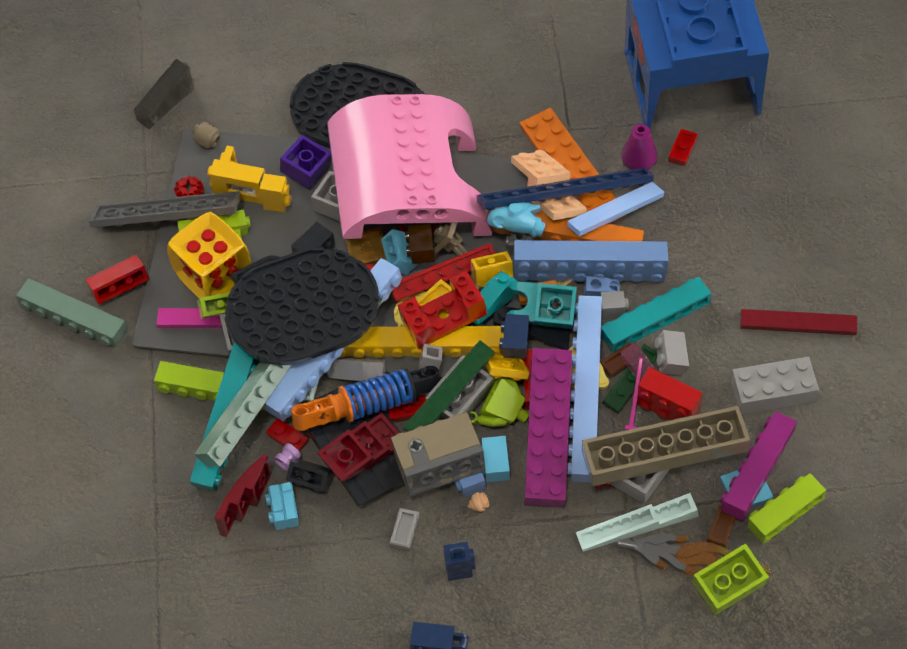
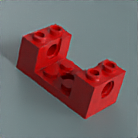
[397,271,487,349]

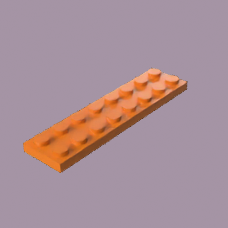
[519,107,626,224]

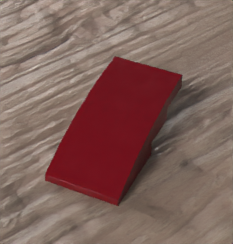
[317,412,399,482]
[214,454,272,537]

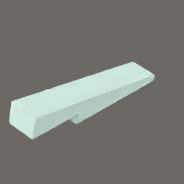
[576,493,699,552]

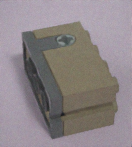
[391,412,485,496]

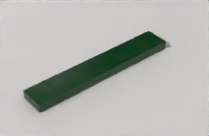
[403,340,495,432]

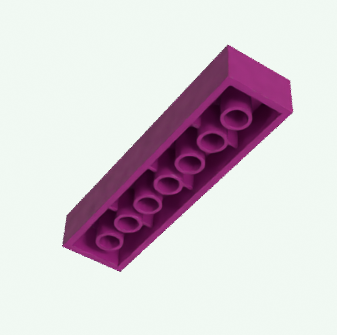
[524,348,572,508]

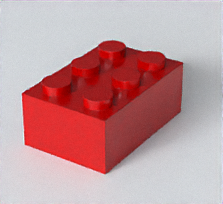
[637,367,702,420]

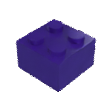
[280,135,332,189]

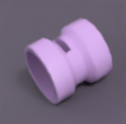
[274,443,301,471]

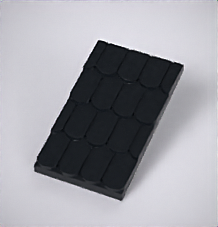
[306,380,404,506]

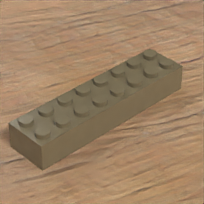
[582,406,750,486]

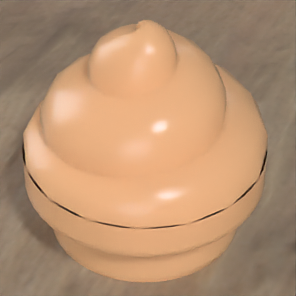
[468,492,489,512]

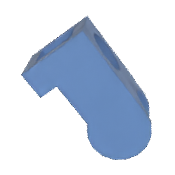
[584,276,620,296]

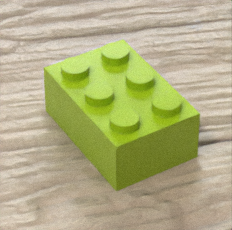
[692,543,769,616]

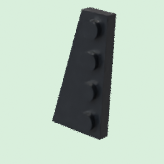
[493,306,570,350]

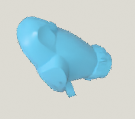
[487,202,545,237]

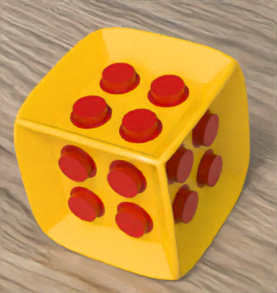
[167,212,252,298]

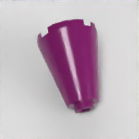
[621,124,658,170]

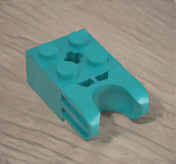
[507,281,577,329]

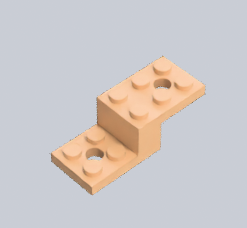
[511,150,587,220]

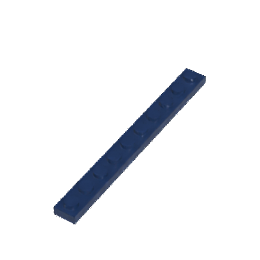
[477,167,654,210]

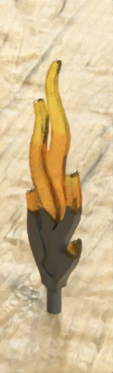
[618,533,771,575]

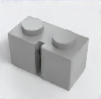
[654,330,689,375]

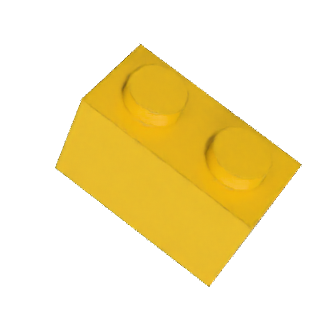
[260,173,292,213]
[471,251,513,287]

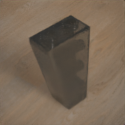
[134,59,194,129]

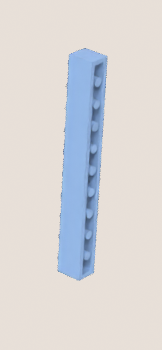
[263,258,402,422]
[567,296,602,482]

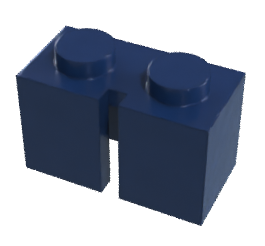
[499,314,529,359]

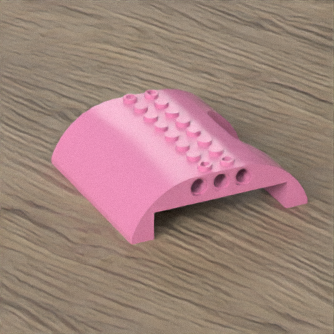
[327,94,492,239]

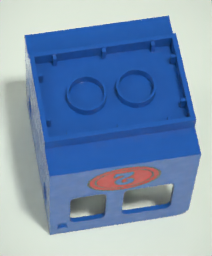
[624,0,769,129]

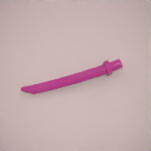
[625,358,643,431]

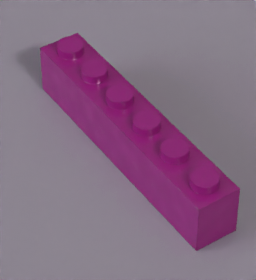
[720,411,797,521]

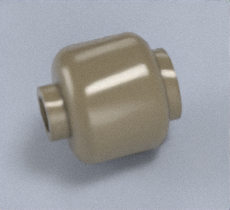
[192,122,221,149]

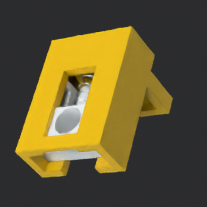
[207,146,265,204]

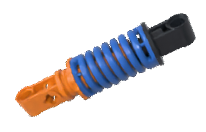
[291,366,439,431]

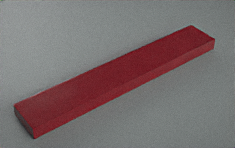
[740,309,857,335]

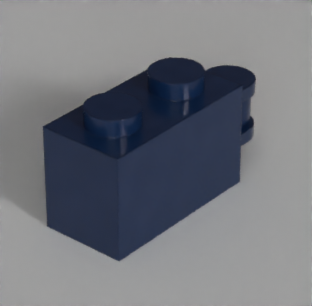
[443,542,475,581]
[410,622,469,649]

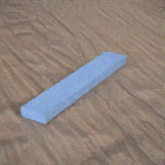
[567,182,664,236]

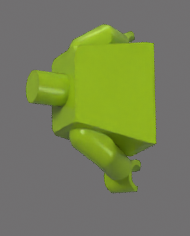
[469,377,529,427]

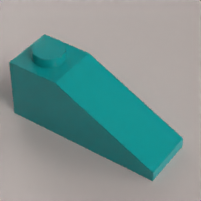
[473,271,516,325]

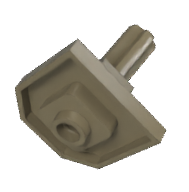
[433,222,467,256]

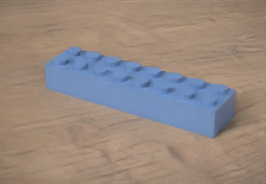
[513,240,668,282]

